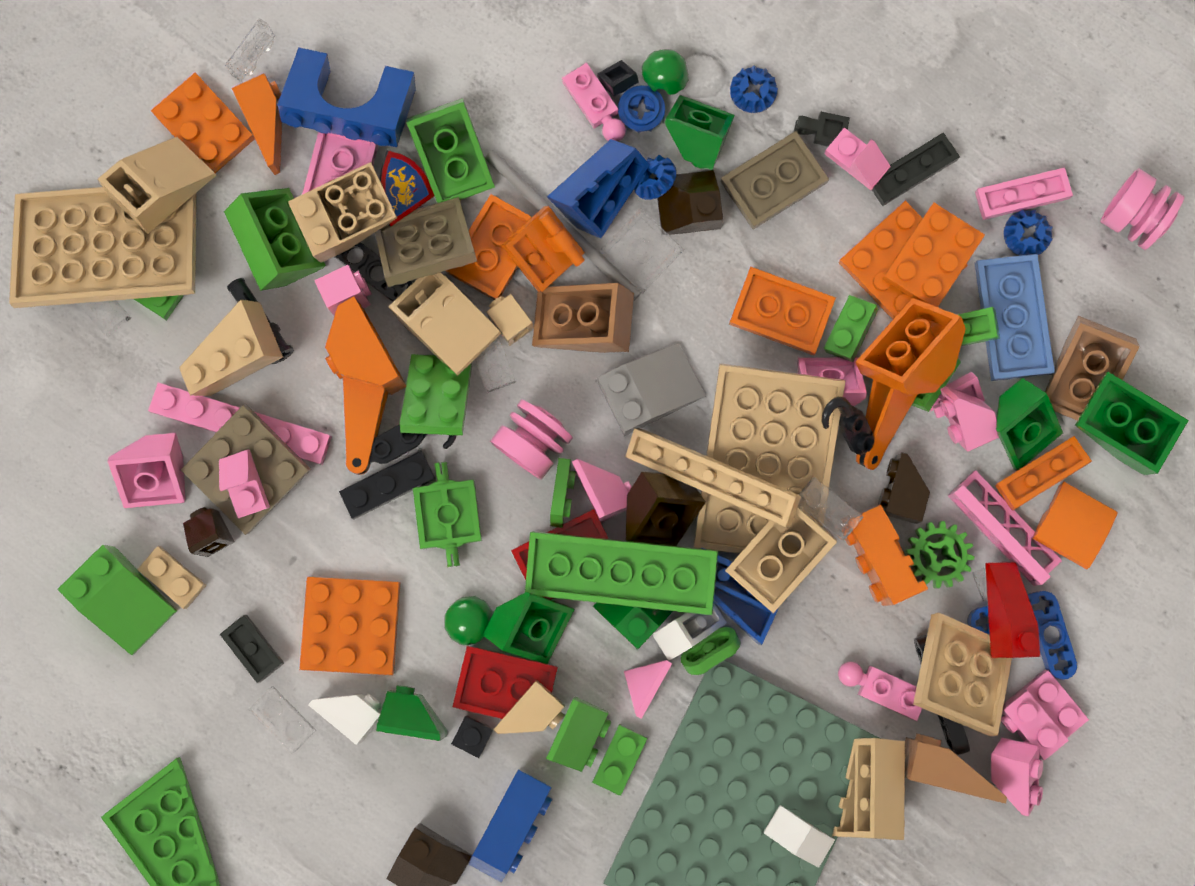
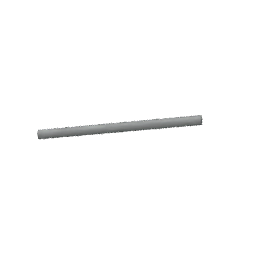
[485,150,641,301]

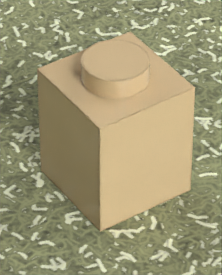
[486,294,534,346]

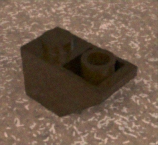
[878,452,930,524]

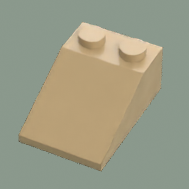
[725,505,837,613]

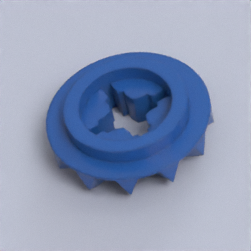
[730,65,778,113]
[618,85,665,133]
[634,155,676,200]
[1003,210,1053,256]

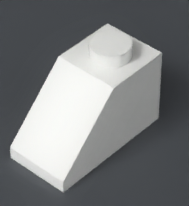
[652,603,727,661]
[308,694,382,745]

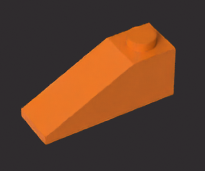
[232,73,282,175]

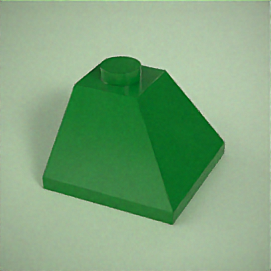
[665,95,735,170]
[996,378,1063,471]
[483,592,575,664]
[593,602,673,649]
[376,685,448,741]

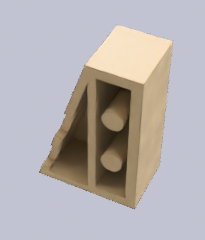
[179,300,283,396]
[832,738,905,840]

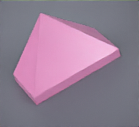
[624,660,672,719]

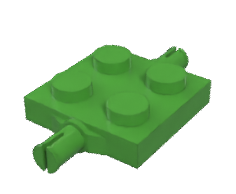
[413,462,482,567]

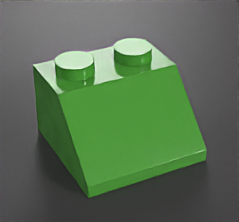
[546,696,611,772]

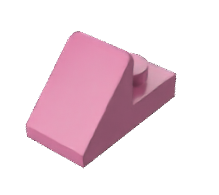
[824,127,891,190]
[219,449,270,519]

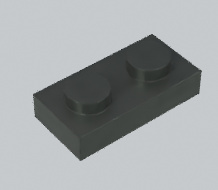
[220,615,284,683]

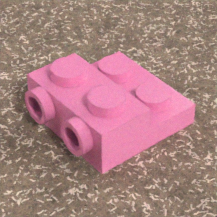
[1001,670,1089,760]

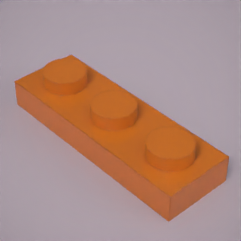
[995,436,1092,511]

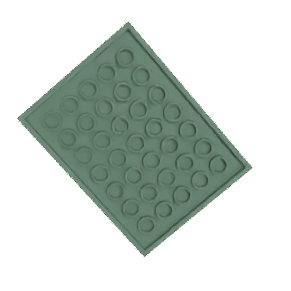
[603,660,881,886]

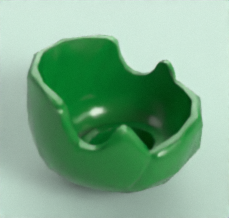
[642,49,689,95]
[444,596,493,645]

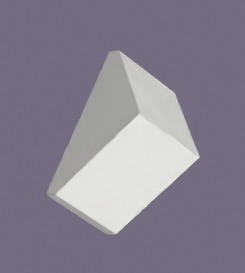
[763,805,835,868]

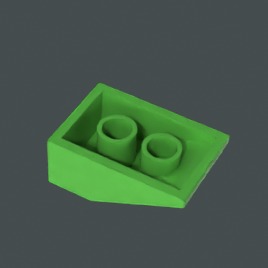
[406,98,495,203]
[57,545,177,655]

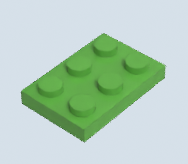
[400,354,472,436]

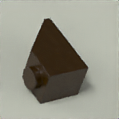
[183,507,235,557]

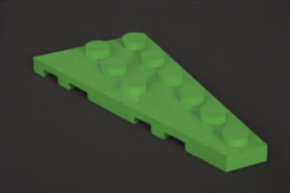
[101,757,221,886]

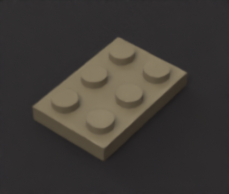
[720,131,829,230]

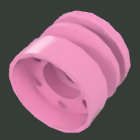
[1100,168,1185,250]
[490,399,573,480]

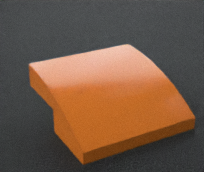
[1032,481,1118,570]

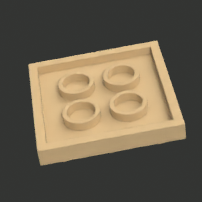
[913,613,1012,736]

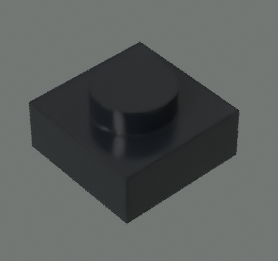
[597,60,639,96]
[451,715,493,758]

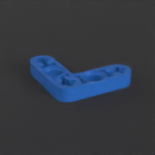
[967,591,1077,680]

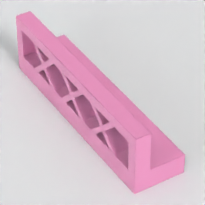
[948,470,1062,586]

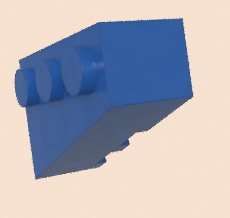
[547,139,650,238]
[701,548,779,645]
[469,769,552,883]

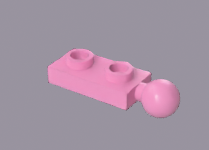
[562,63,626,142]
[838,662,922,721]

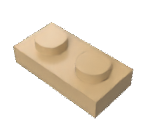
[137,546,206,609]

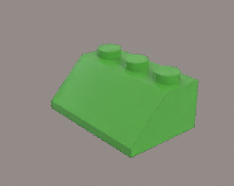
[224,188,326,291]

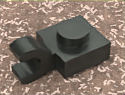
[794,111,850,147]

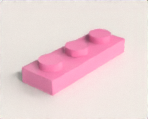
[975,167,1073,220]

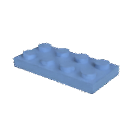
[974,254,1055,381]

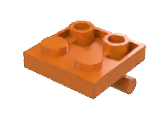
[501,206,585,292]

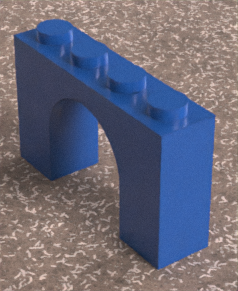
[277,47,416,147]

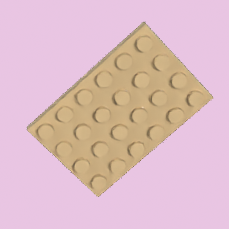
[9,187,196,308]
[694,363,846,554]

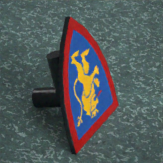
[379,150,435,227]

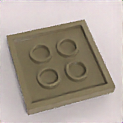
[375,197,477,287]
[181,405,311,535]

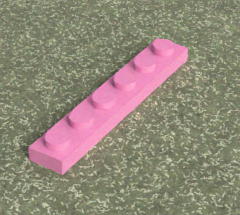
[148,383,332,465]

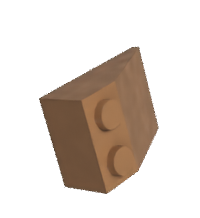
[532,283,634,353]
[1045,316,1140,421]
[905,733,1007,804]

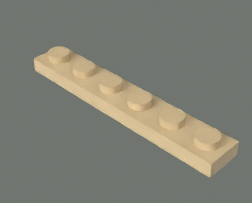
[625,428,801,527]

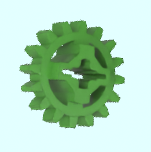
[904,521,975,589]

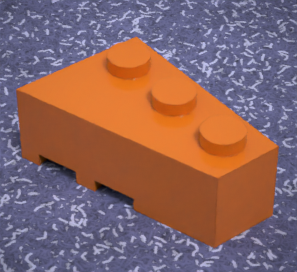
[842,505,928,606]

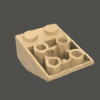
[97,137,217,234]
[288,162,397,263]
[388,272,502,376]

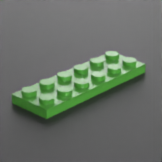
[525,531,718,615]

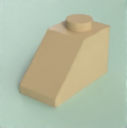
[493,680,565,734]

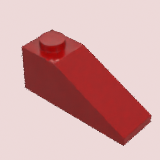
[985,562,1040,658]

